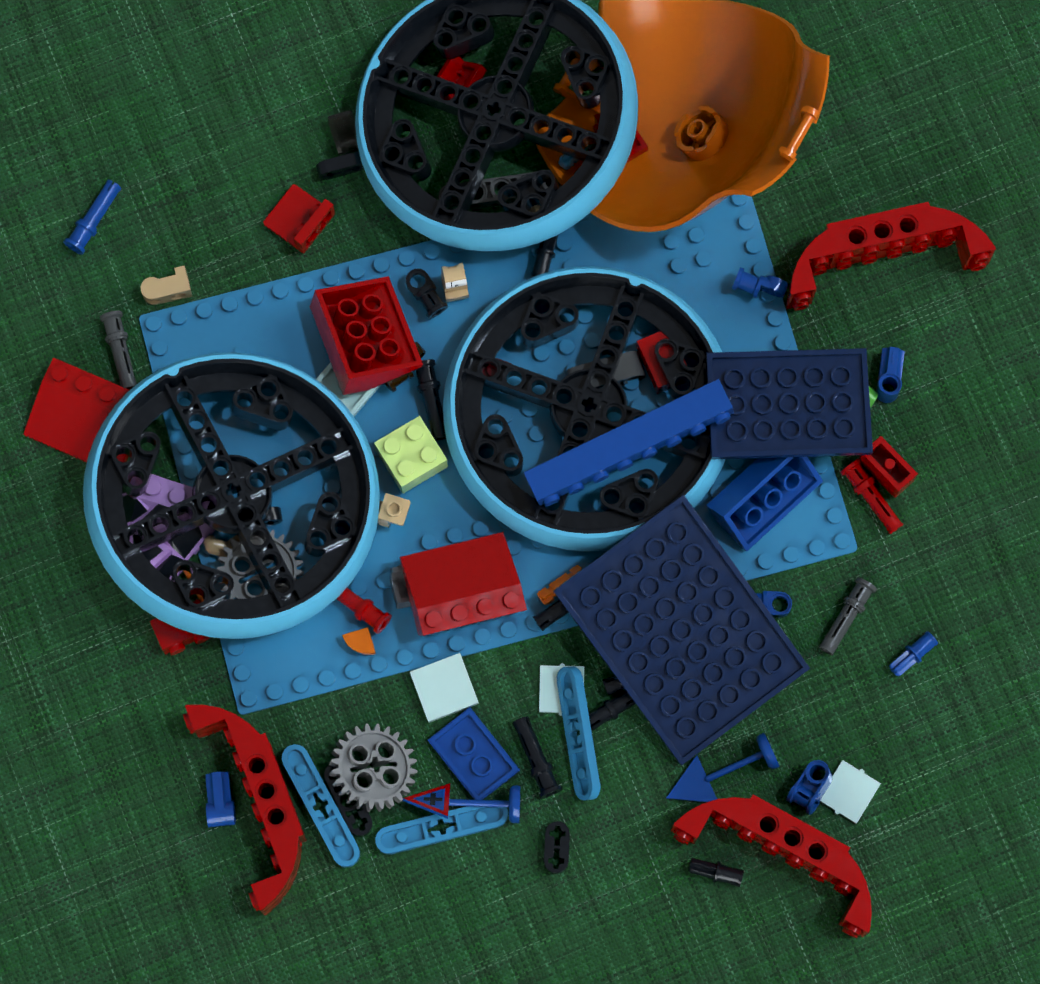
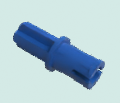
[889,631,938,676]

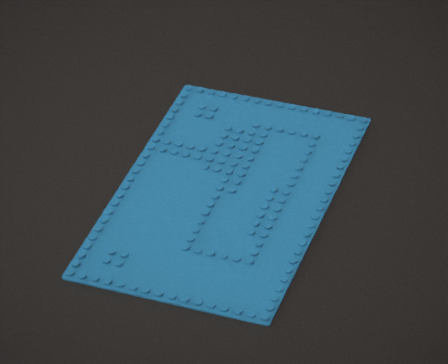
[139,195,857,715]

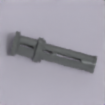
[99,311,137,390]
[818,577,877,656]

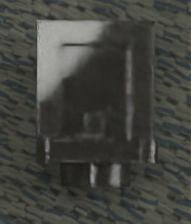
[327,110,358,155]

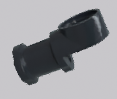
[406,269,448,319]

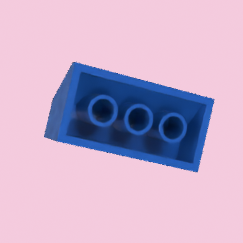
[706,457,823,552]

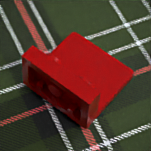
[263,184,335,254]

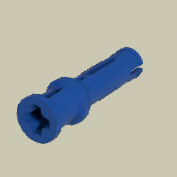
[63,180,122,255]

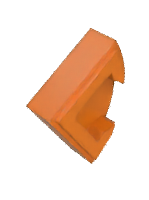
[342,627,376,655]

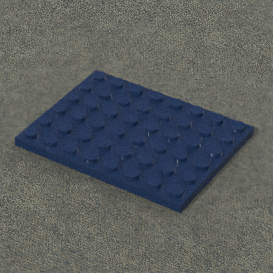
[553,495,810,766]

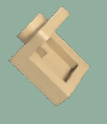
[378,493,411,528]

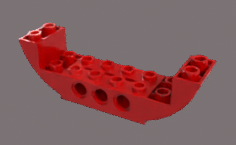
[786,202,996,311]
[183,705,307,916]
[670,794,872,939]

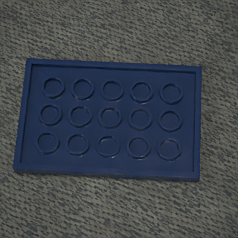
[706,348,873,459]

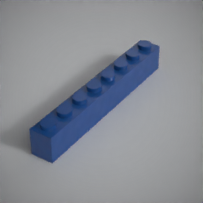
[523,379,734,506]

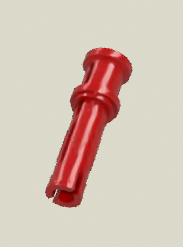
[840,459,904,534]
[336,588,392,634]

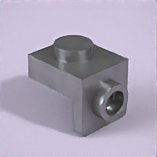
[390,564,411,609]

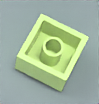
[374,416,448,494]

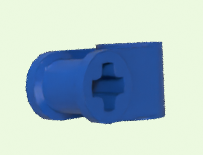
[786,760,833,815]

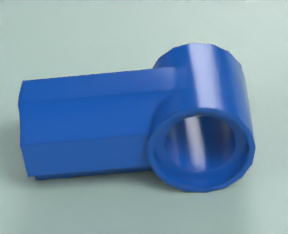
[875,347,905,403]
[206,772,236,828]

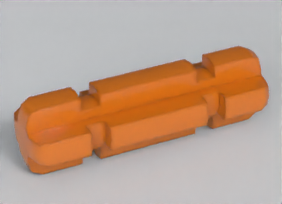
[537,565,582,605]

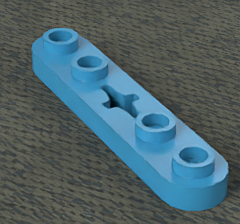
[557,666,601,801]
[282,744,360,868]
[375,806,508,855]

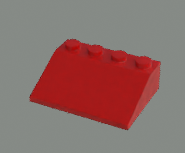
[310,276,423,395]
[23,357,129,463]
[399,532,527,636]

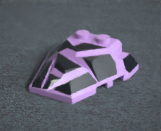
[122,474,215,580]

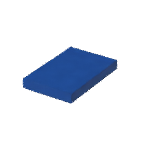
[428,707,520,800]

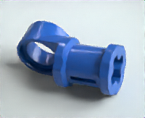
[732,267,788,298]
[756,591,792,618]

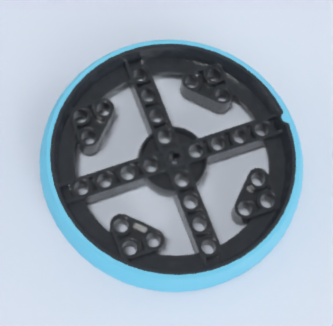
[355,0,638,251]
[443,266,725,551]
[83,353,380,639]

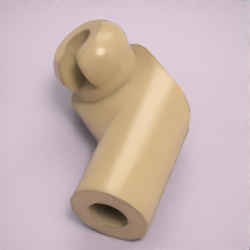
[203,535,240,557]

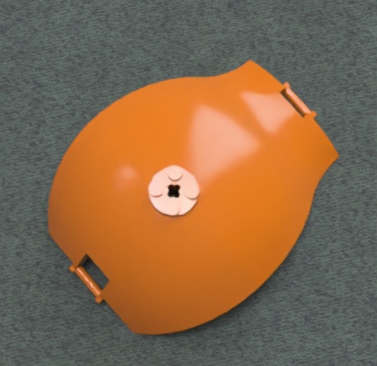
[536,0,830,232]

